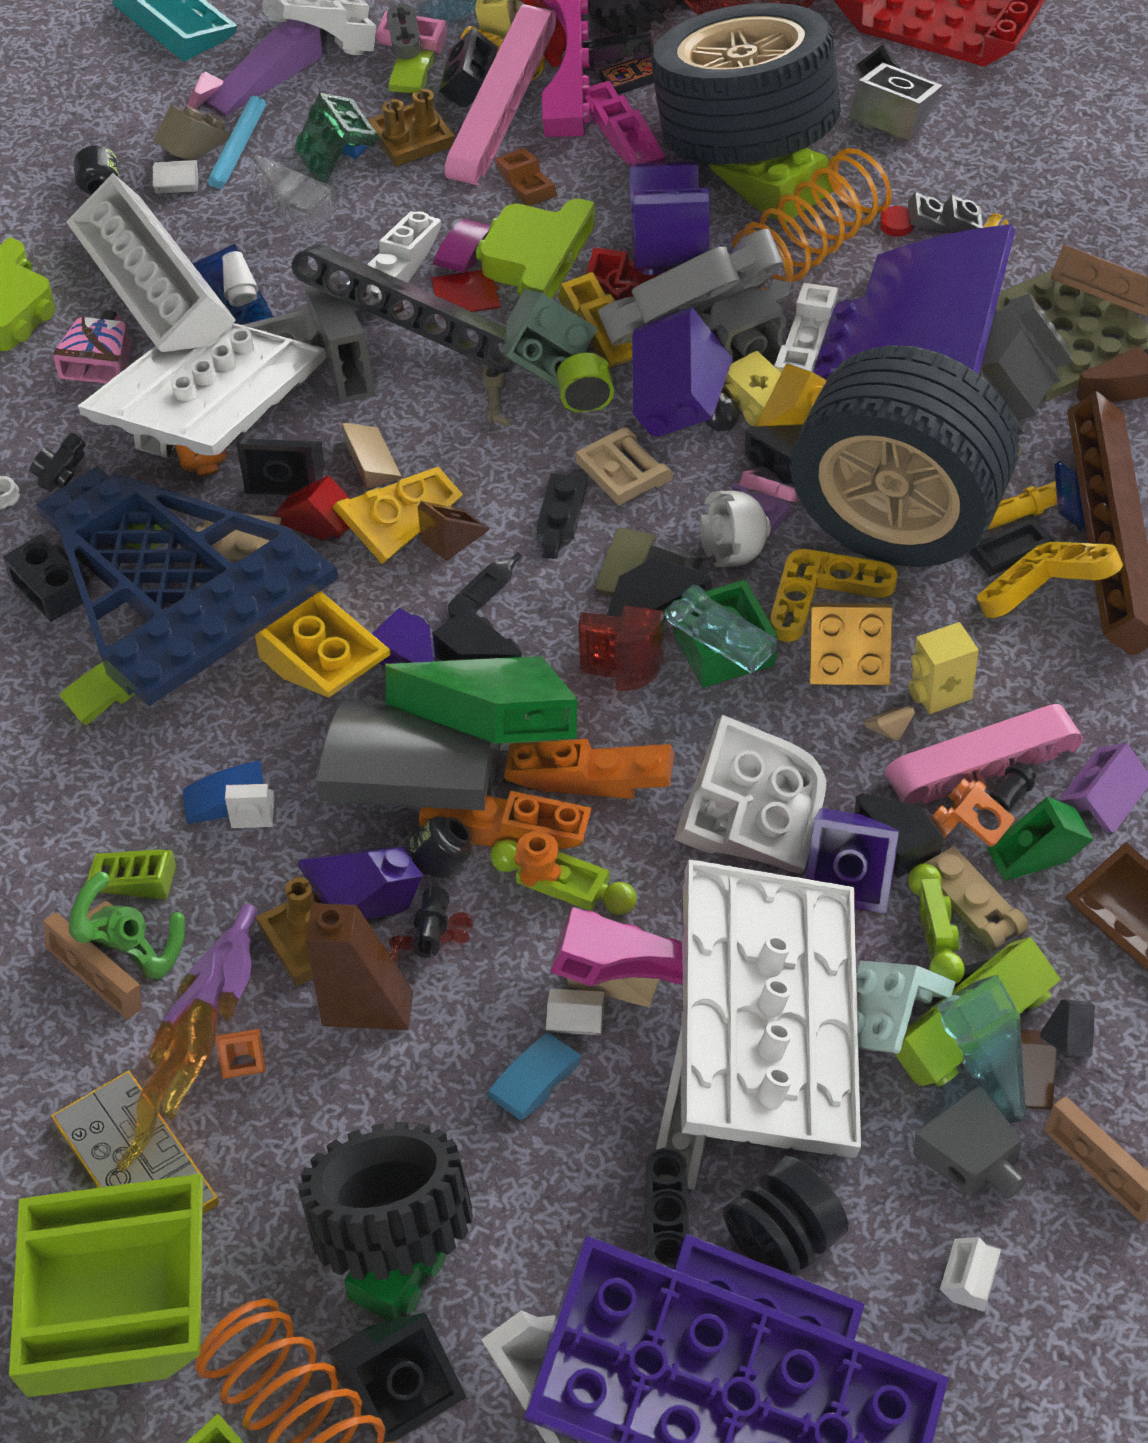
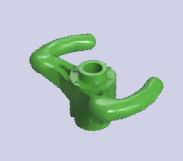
[68,871,185,980]

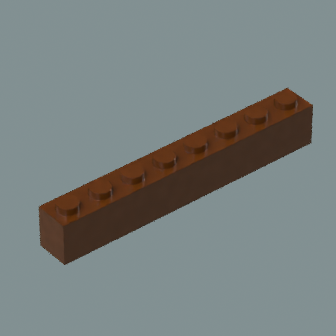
[1067,391,1148,655]

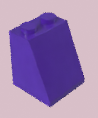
[632,307,733,437]

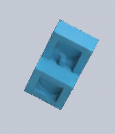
[487,1032,582,1121]

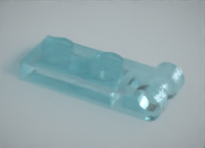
[665,585,778,674]

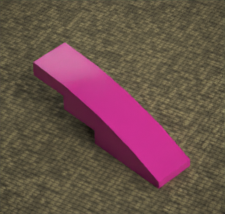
[584,81,666,165]

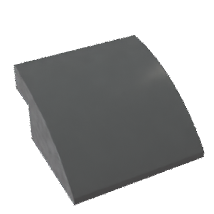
[316,699,501,811]

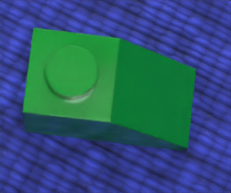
[987,797,1094,881]

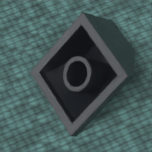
[236,438,325,496]
[327,1313,466,1443]

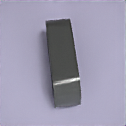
[387,4,422,59]

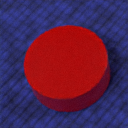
[879,206,914,237]

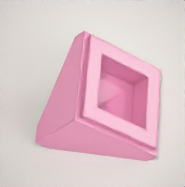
[187,71,223,109]

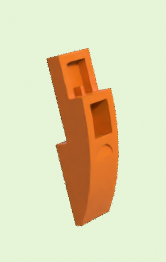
[504,739,674,799]
[419,791,591,850]

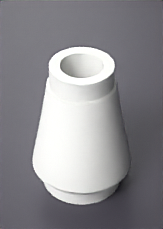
[222,251,258,307]

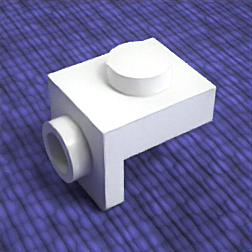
[225,784,275,828]

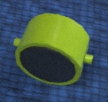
[557,353,614,413]

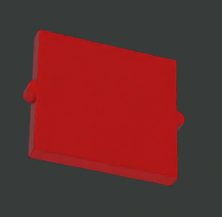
[431,270,501,317]

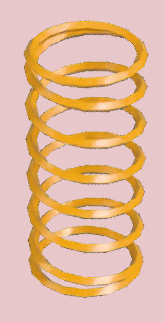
[732,148,892,290]

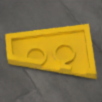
[332,466,463,564]

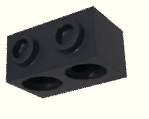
[439,28,498,108]
[3,534,89,622]

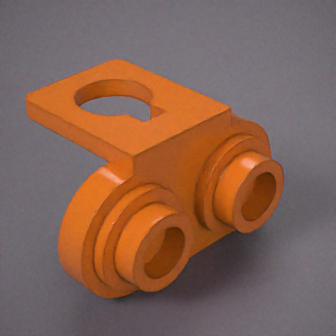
[930,778,1015,847]

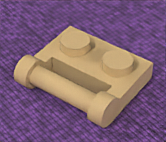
[575,427,673,506]

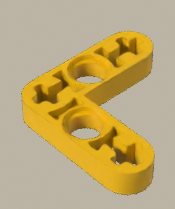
[977,542,1123,618]
[770,549,897,642]

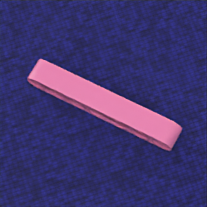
[444,4,556,186]

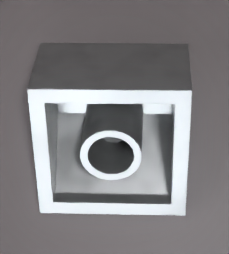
[849,63,943,140]

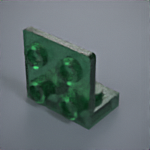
[294,92,379,185]

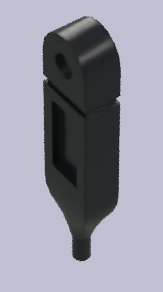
[448,552,522,619]

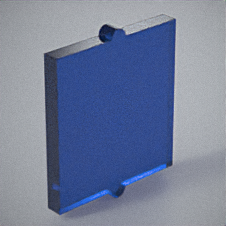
[1054,461,1087,534]

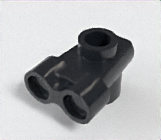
[29,433,86,492]

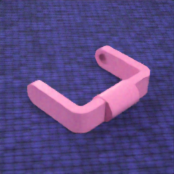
[739,470,800,502]

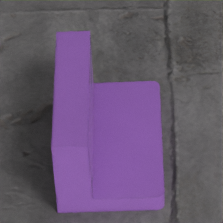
[1057,743,1148,833]

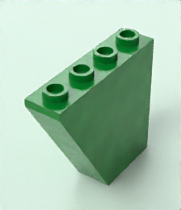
[385,656,578,744]

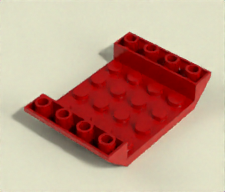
[833,0,1046,67]

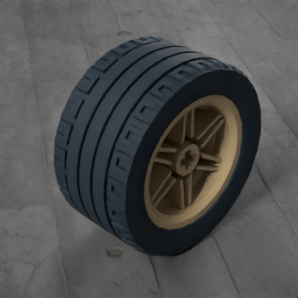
[651,3,841,164]
[790,345,1020,567]

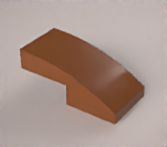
[494,148,557,206]

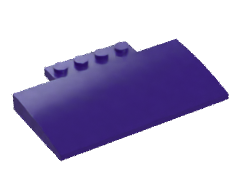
[813,224,1015,380]
[523,1234,949,1443]

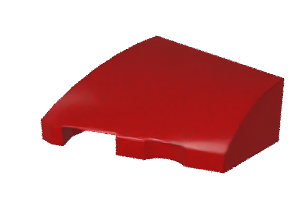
[585,247,663,300]

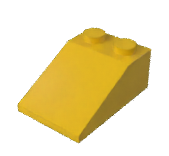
[255,591,391,698]

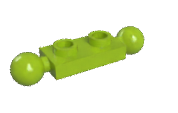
[490,839,637,915]
[908,864,965,985]

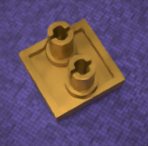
[367,89,455,167]
[810,603,892,685]
[256,877,323,987]

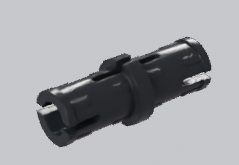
[412,886,450,958]

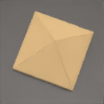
[863,706,915,741]

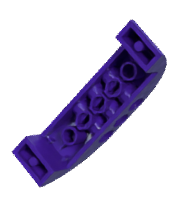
[629,161,710,275]

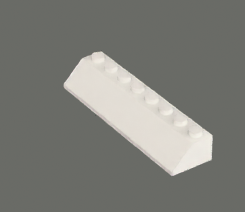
[66,173,236,352]

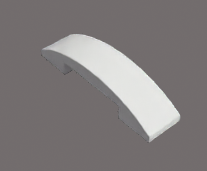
[774,283,838,373]

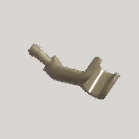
[482,367,511,427]

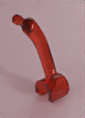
[388,912,473,963]

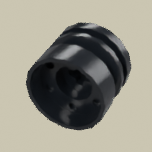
[723,1156,849,1276]

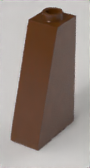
[306,903,413,1030]

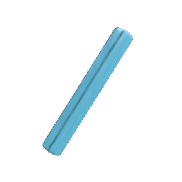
[207,95,266,189]

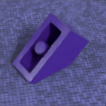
[372,608,434,667]

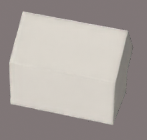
[153,160,199,194]
[546,989,604,1035]
[940,1237,1001,1312]

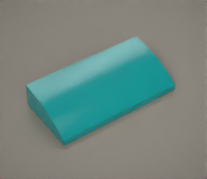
[112,0,238,62]

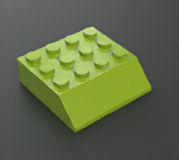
[9,1174,203,1397]

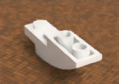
[347,211,441,299]

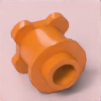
[514,831,561,887]

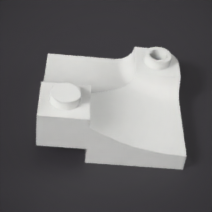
[262,0,376,55]
[674,715,826,874]

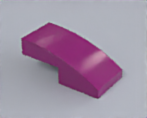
[433,218,490,273]

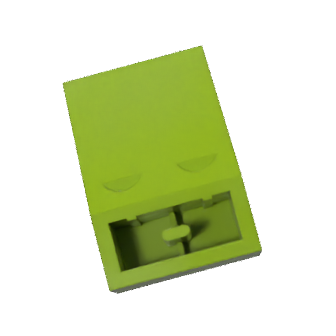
[709,148,834,223]

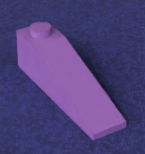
[205,19,323,116]

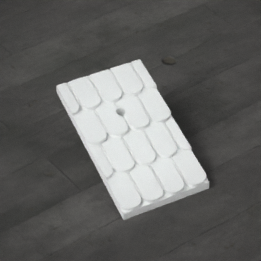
[78,323,326,455]
[681,859,861,1158]

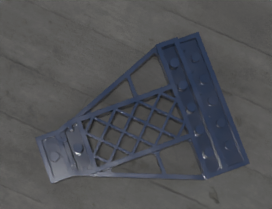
[36,466,339,706]

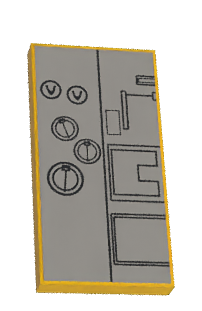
[51,1070,220,1215]

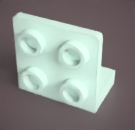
[856,960,955,1054]

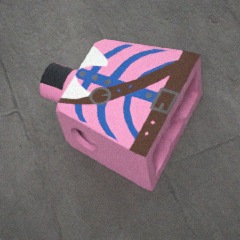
[53,310,131,384]

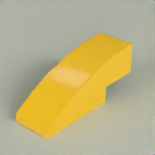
[558,272,632,368]

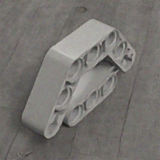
[598,229,784,346]

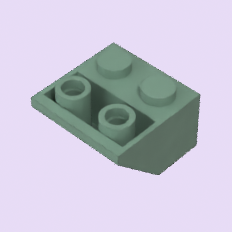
[504,289,598,389]

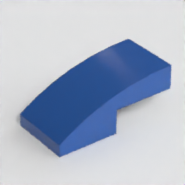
[182,760,264,824]

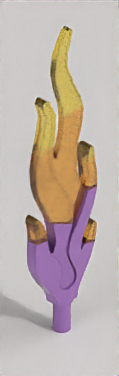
[116,904,258,1172]

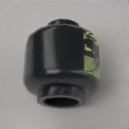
[73,145,119,195]
[410,816,471,878]

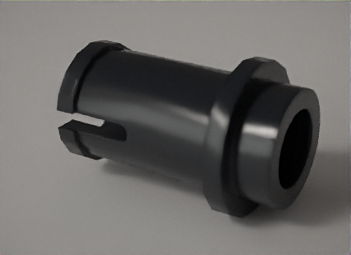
[989,762,1036,813]

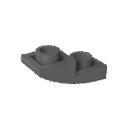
[908,192,983,233]

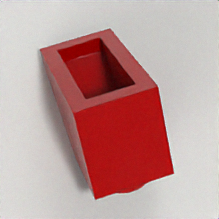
[272,475,350,541]

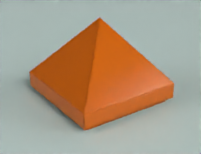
[216,1029,266,1079]

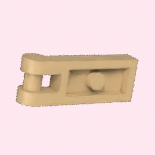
[923,846,1029,951]

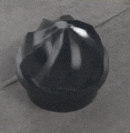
[705,393,739,431]

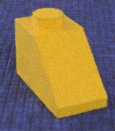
[755,363,827,427]

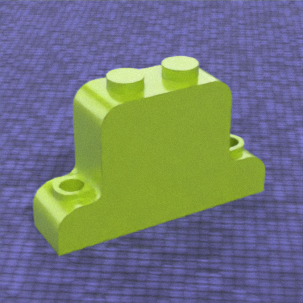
[476,198,595,299]
[0,237,55,351]

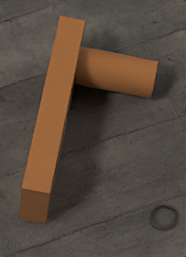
[1050,245,1148,317]
[43,901,141,1020]
[1044,1096,1148,1224]

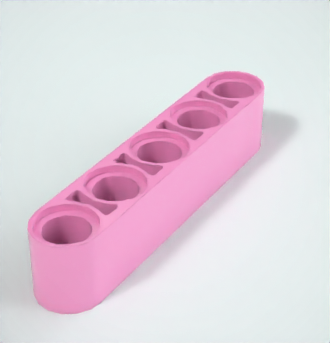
[885,704,1083,804]

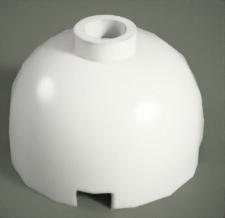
[700,491,771,567]

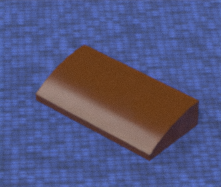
[1065,842,1148,972]

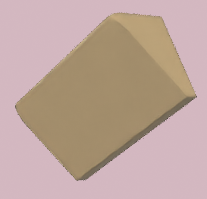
[342,423,402,489]

